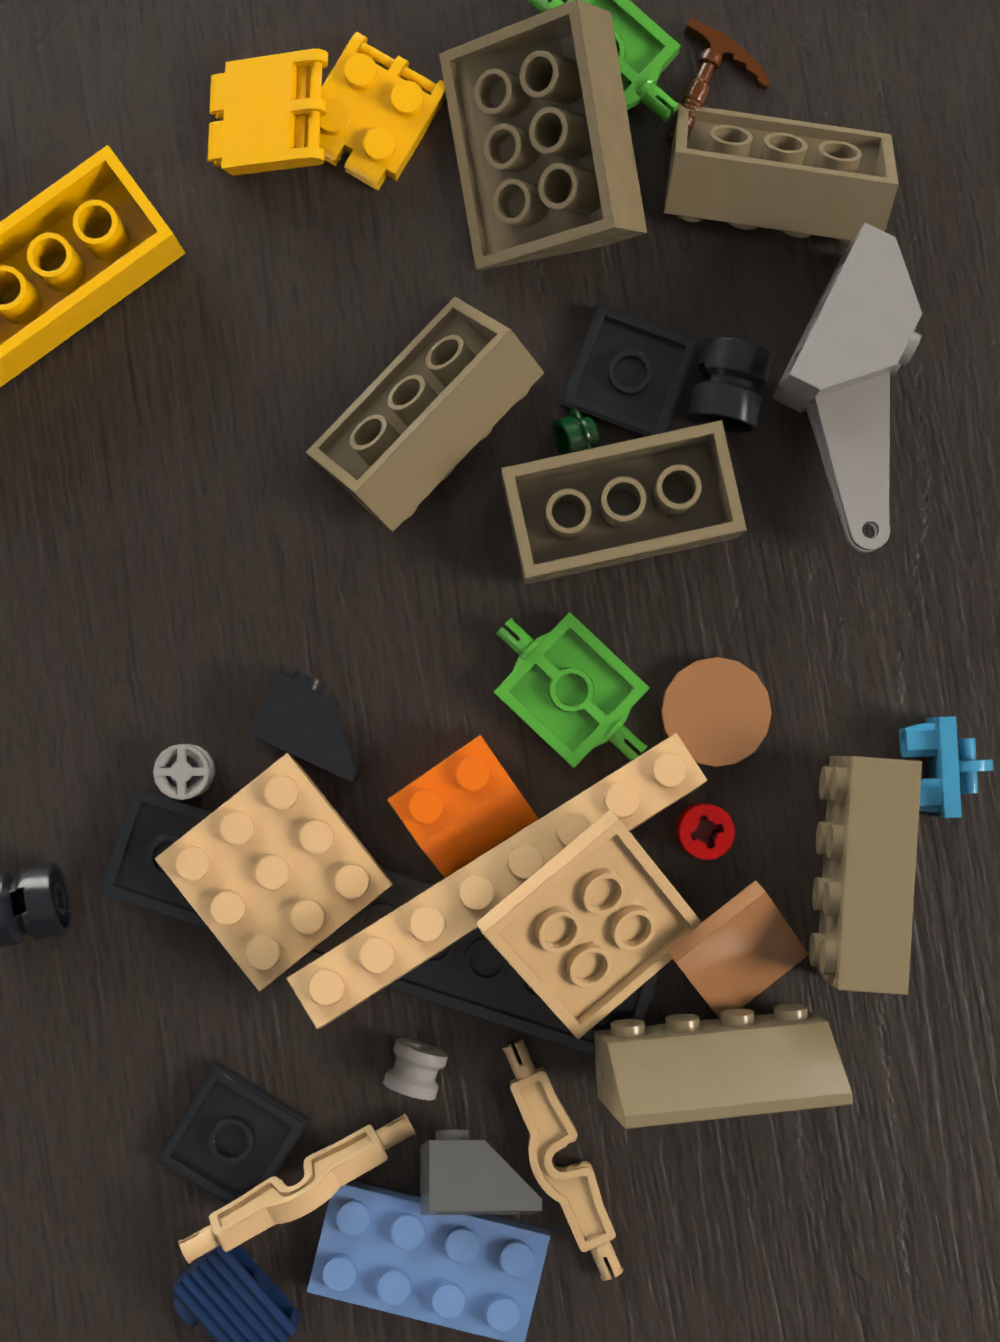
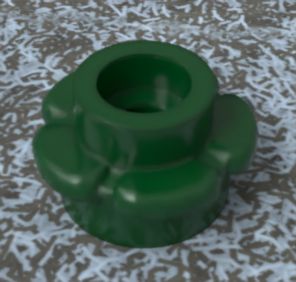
[553,409,599,455]

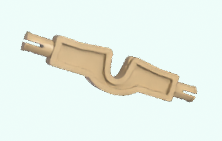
[502,1038,623,1281]
[178,1113,416,1264]

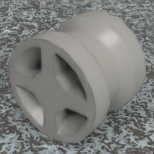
[153,744,216,800]
[383,1038,449,1101]

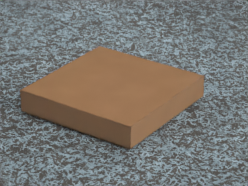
[667,880,809,1019]

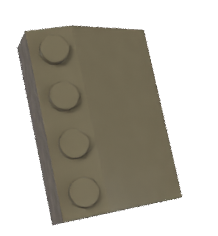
[439,0,647,271]

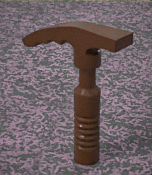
[666,17,771,143]

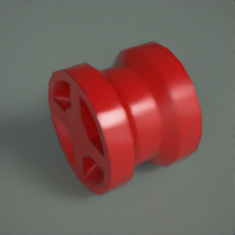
[675,803,735,860]

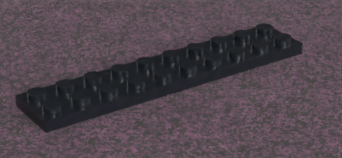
[99,787,660,1056]

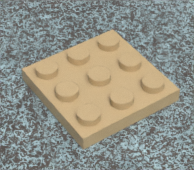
[155,753,394,992]
[476,810,702,1039]

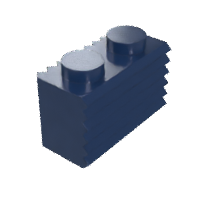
[170,1244,302,1342]

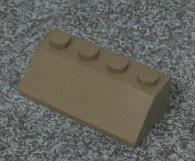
[664,103,899,245]
[306,297,544,532]
[594,1003,853,1129]

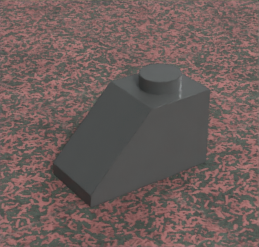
[420,1130,542,1215]

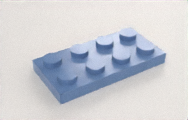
[307,1181,550,1342]

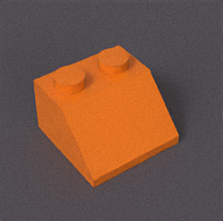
[387,735,539,878]

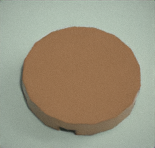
[661,657,772,767]

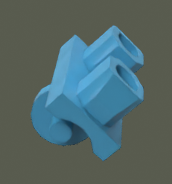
[899,716,993,818]

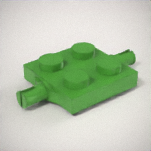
[527,0,681,123]
[493,612,650,768]

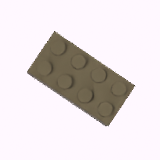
[501,420,747,585]
[809,756,922,995]

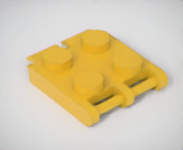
[319,32,446,191]
[207,49,328,176]

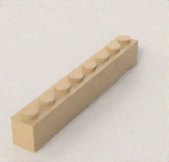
[287,733,708,1029]

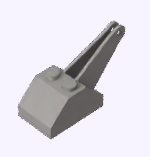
[771,222,922,553]

